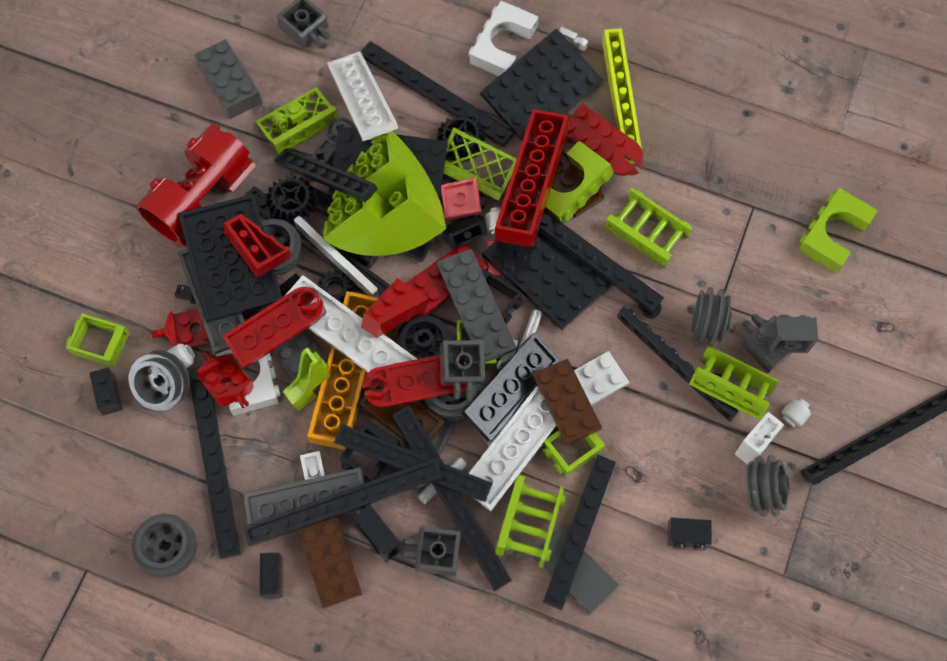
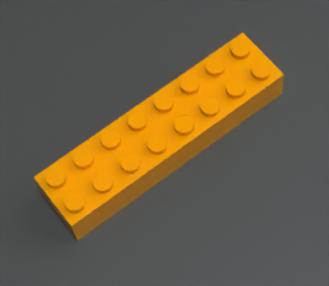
[307,291,378,450]

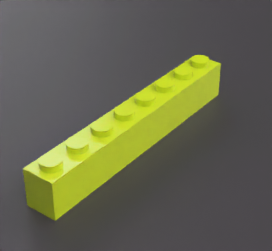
[602,28,642,164]

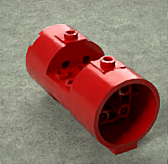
[136,124,256,247]

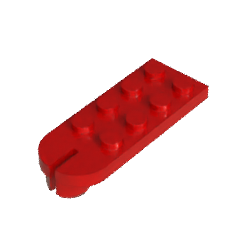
[567,103,644,176]
[406,244,489,318]
[223,287,324,369]
[363,355,466,408]

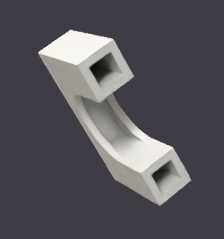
[468,1,539,76]
[217,349,281,416]

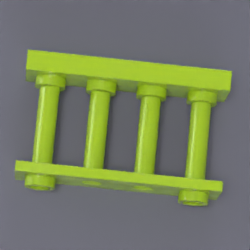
[604,187,693,268]
[689,345,779,420]
[495,475,566,568]

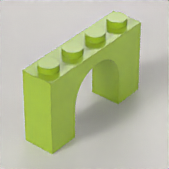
[544,141,614,224]
[798,188,878,273]

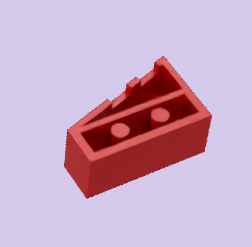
[224,214,291,278]
[361,278,429,338]

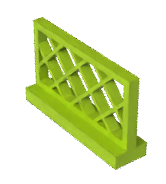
[255,87,339,156]
[444,128,517,200]

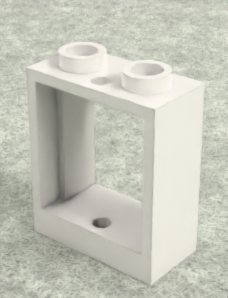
[735,412,784,465]

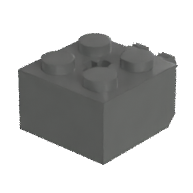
[277,0,330,49]
[743,314,792,373]
[755,315,818,354]
[440,340,485,399]
[400,527,461,576]

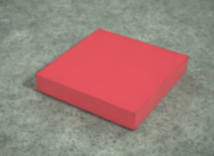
[441,177,482,221]

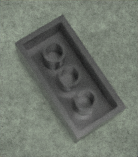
[194,39,262,119]

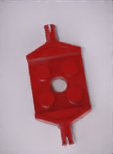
[151,309,210,347]
[196,351,254,408]

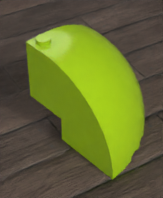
[323,131,446,256]

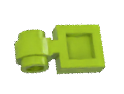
[271,100,308,129]

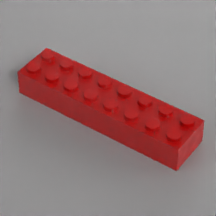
[495,109,569,248]

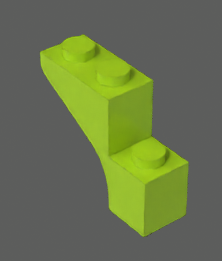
[283,347,330,411]

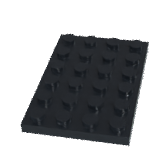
[479,28,604,142]
[329,126,448,200]
[178,194,282,322]
[482,230,613,331]

